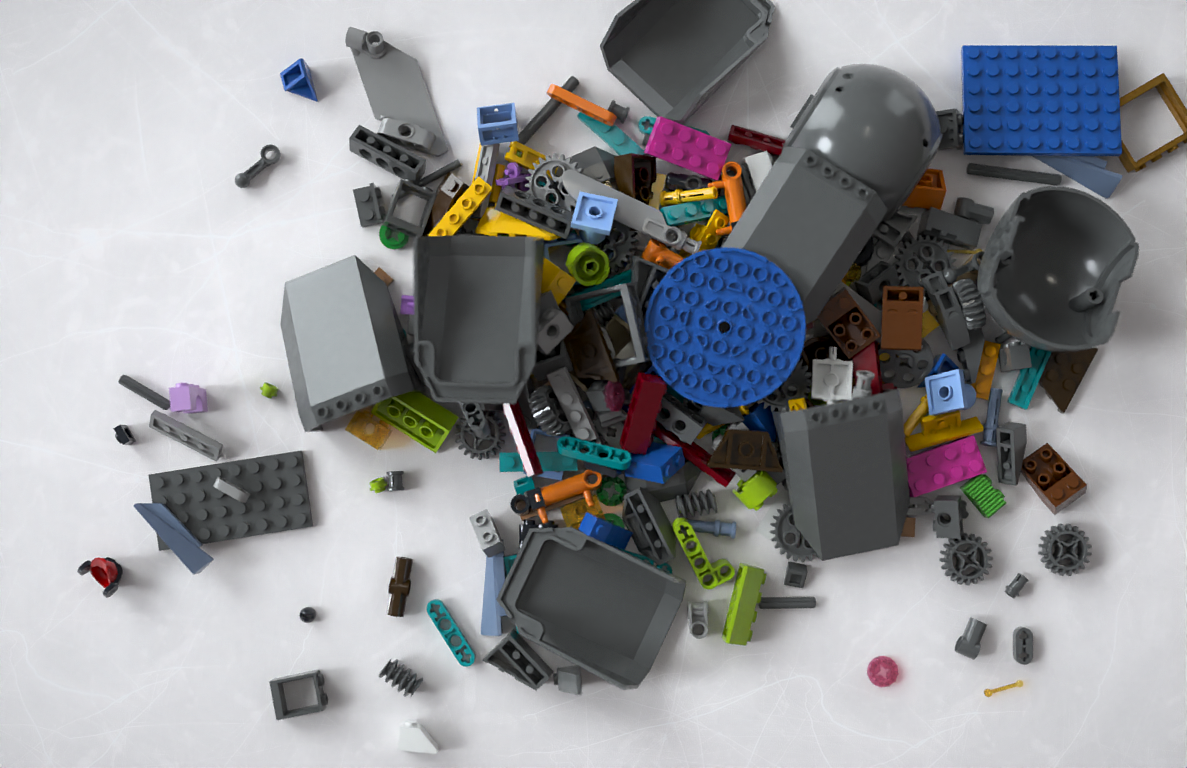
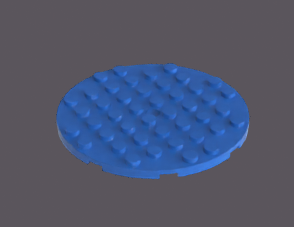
[645,247,806,408]

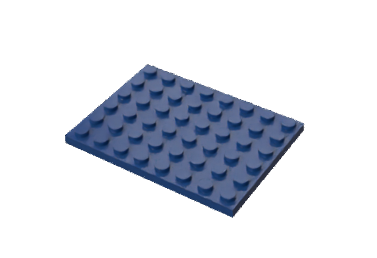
[961,45,1122,156]

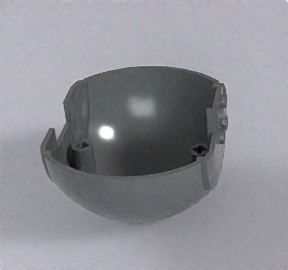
[781,64,943,221]
[977,186,1139,352]

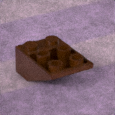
[881,286,924,351]
[817,287,881,359]
[1021,443,1087,515]

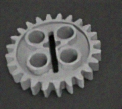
[524,153,583,212]

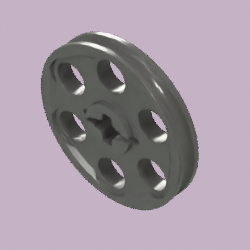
[878,338,934,388]

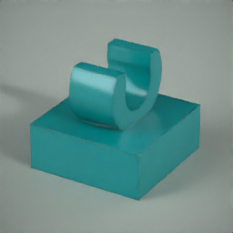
[513,476,535,495]

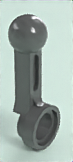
[234,144,281,188]
[942,251,984,284]

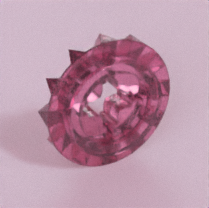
[603,381,625,412]
[867,656,899,688]

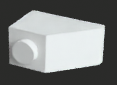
[743,151,774,192]
[397,720,439,754]

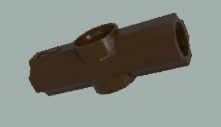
[387,556,413,617]

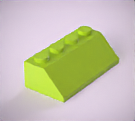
[371,392,459,453]
[721,563,766,646]

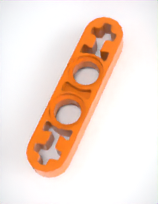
[547,84,617,126]

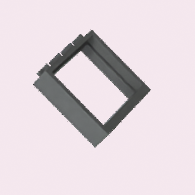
[565,281,651,367]

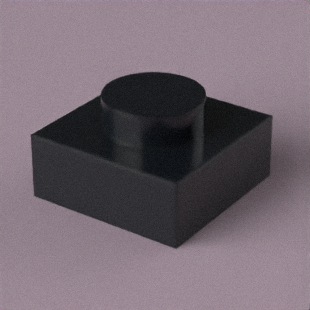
[113,424,136,445]

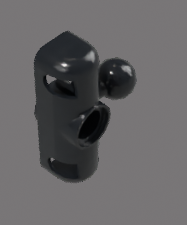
[665,172,721,203]

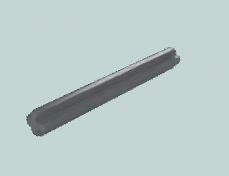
[517,76,580,145]
[966,163,1062,186]

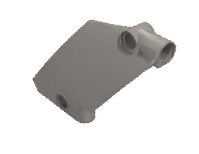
[345,27,448,157]

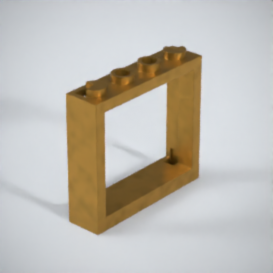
[1118,73,1187,173]

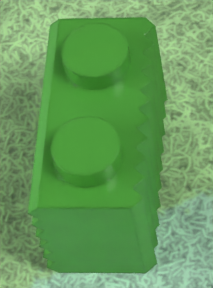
[960,474,1006,518]

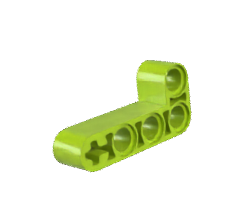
[672,517,735,589]

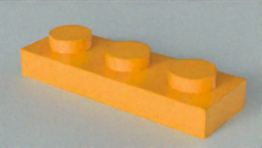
[970,341,1001,400]

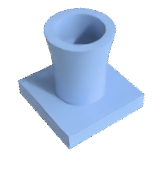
[571,191,618,244]
[925,369,976,416]

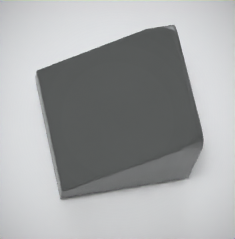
[784,562,807,588]

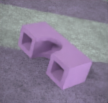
[169,383,208,414]

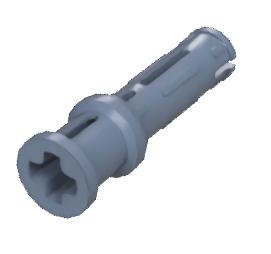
[980,388,1003,447]
[680,519,736,539]

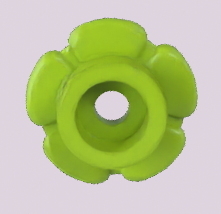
[260,382,278,399]
[369,477,388,493]

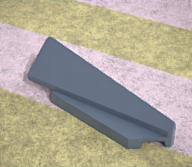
[1033,156,1123,199]
[133,503,214,575]
[480,539,507,636]

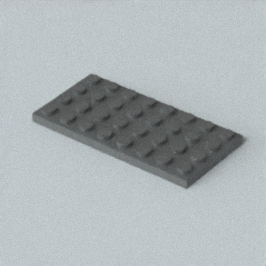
[148,451,313,551]

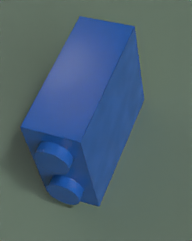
[622,442,685,484]

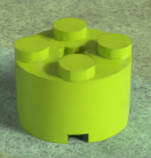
[566,242,610,286]
[732,471,778,511]

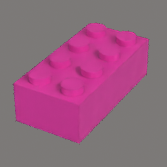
[644,116,732,181]
[906,435,987,498]

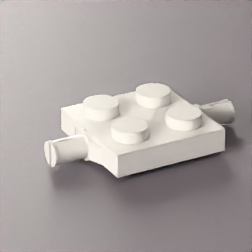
[811,347,853,404]

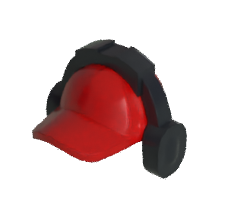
[77,557,123,598]

